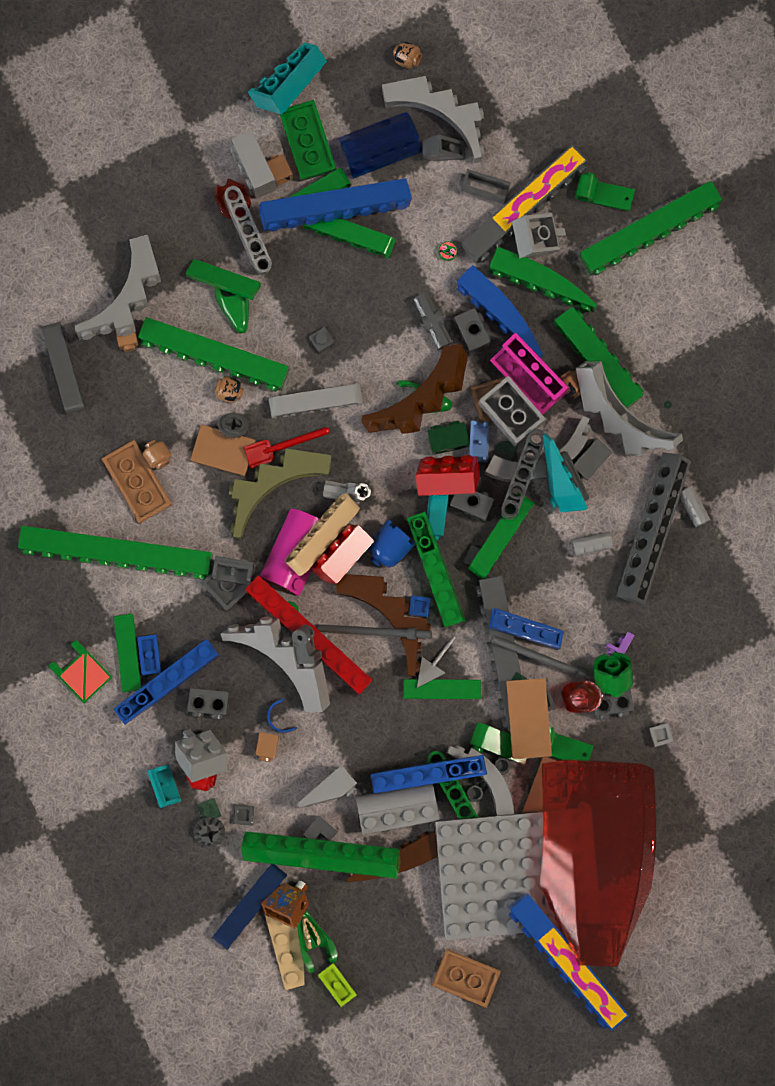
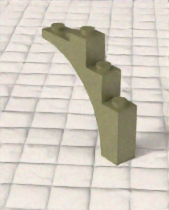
[229,449,332,540]

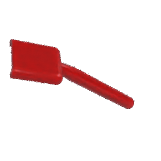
[244,427,330,468]

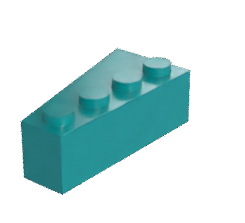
[248,42,327,115]

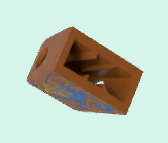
[261,881,309,929]

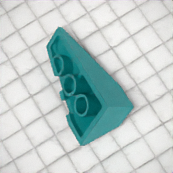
[543,433,588,513]

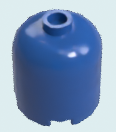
[368,519,416,568]

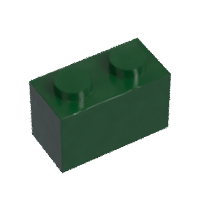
[427,421,470,455]

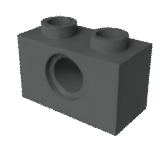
[454,308,492,355]
[450,491,494,523]

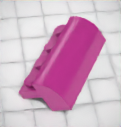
[490,332,569,415]
[260,508,319,596]

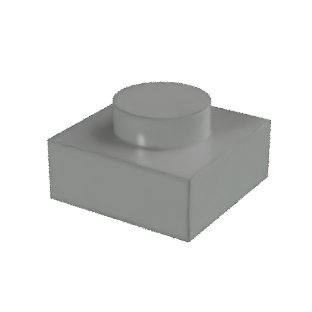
[649,723,674,747]

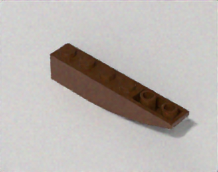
[347,827,438,882]

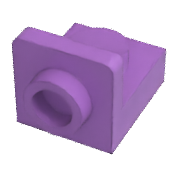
[605,632,635,655]

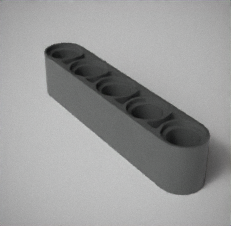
[42,322,85,414]
[501,429,545,520]

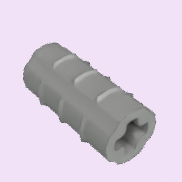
[680,486,710,528]
[571,532,613,556]

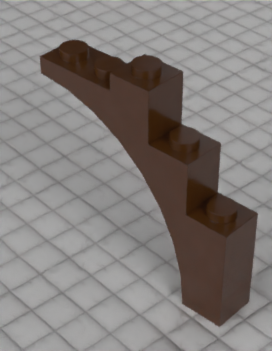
[361,344,468,434]
[336,574,431,677]

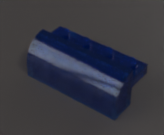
[337,112,423,179]

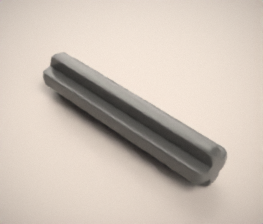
[560,451,589,501]

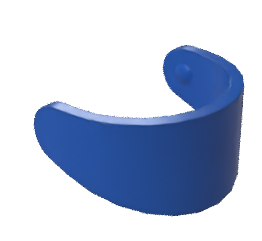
[267,699,297,733]

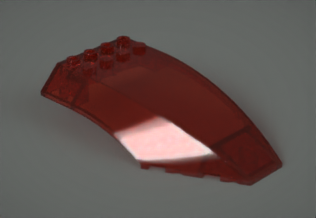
[538,760,656,967]

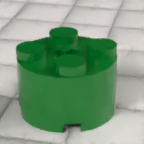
[593,652,633,697]

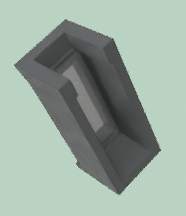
[459,169,510,204]

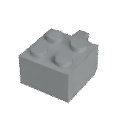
[512,213,566,258]
[175,729,227,782]

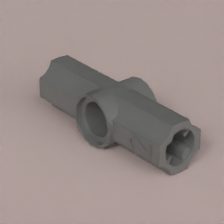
[413,292,453,350]

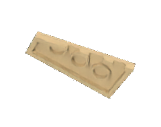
[265,915,305,990]

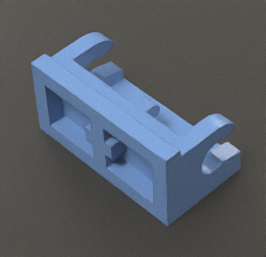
[469,421,489,463]

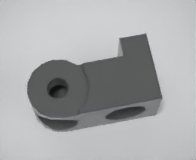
[292,624,322,664]

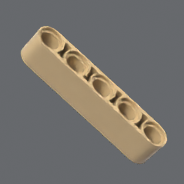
[285,493,360,576]

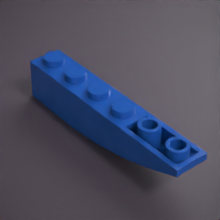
[457,265,543,359]
[113,639,220,725]
[370,755,487,793]

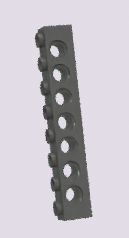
[616,452,691,605]

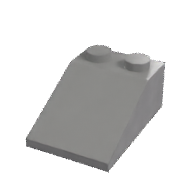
[297,765,357,808]

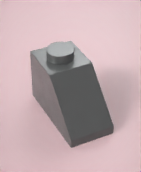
[422,134,465,161]

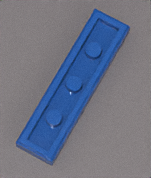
[489,608,564,650]

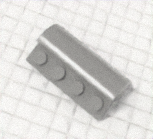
[356,784,440,835]

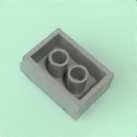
[230,130,277,199]
[478,376,546,447]

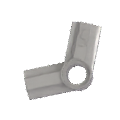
[323,481,371,505]

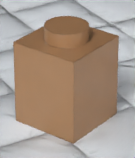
[267,154,293,187]
[115,324,139,352]
[255,732,279,762]

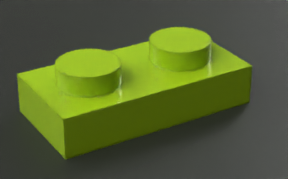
[318,963,357,1007]

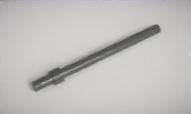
[318,624,432,640]
[491,635,594,683]

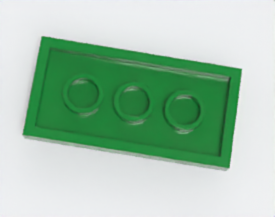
[279,100,337,181]

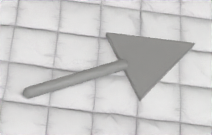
[417,636,456,688]

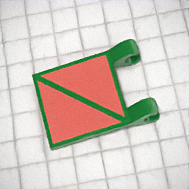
[49,640,112,704]

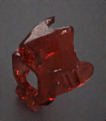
[215,179,251,219]

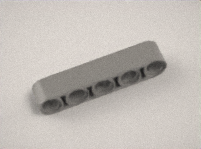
[224,186,272,275]
[268,384,363,419]

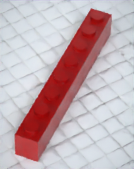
[245,575,373,695]

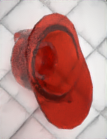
[561,681,602,713]

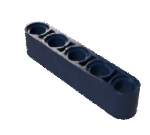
[212,864,287,950]

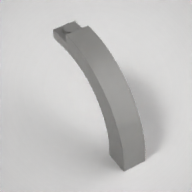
[485,416,591,482]
[446,744,514,816]

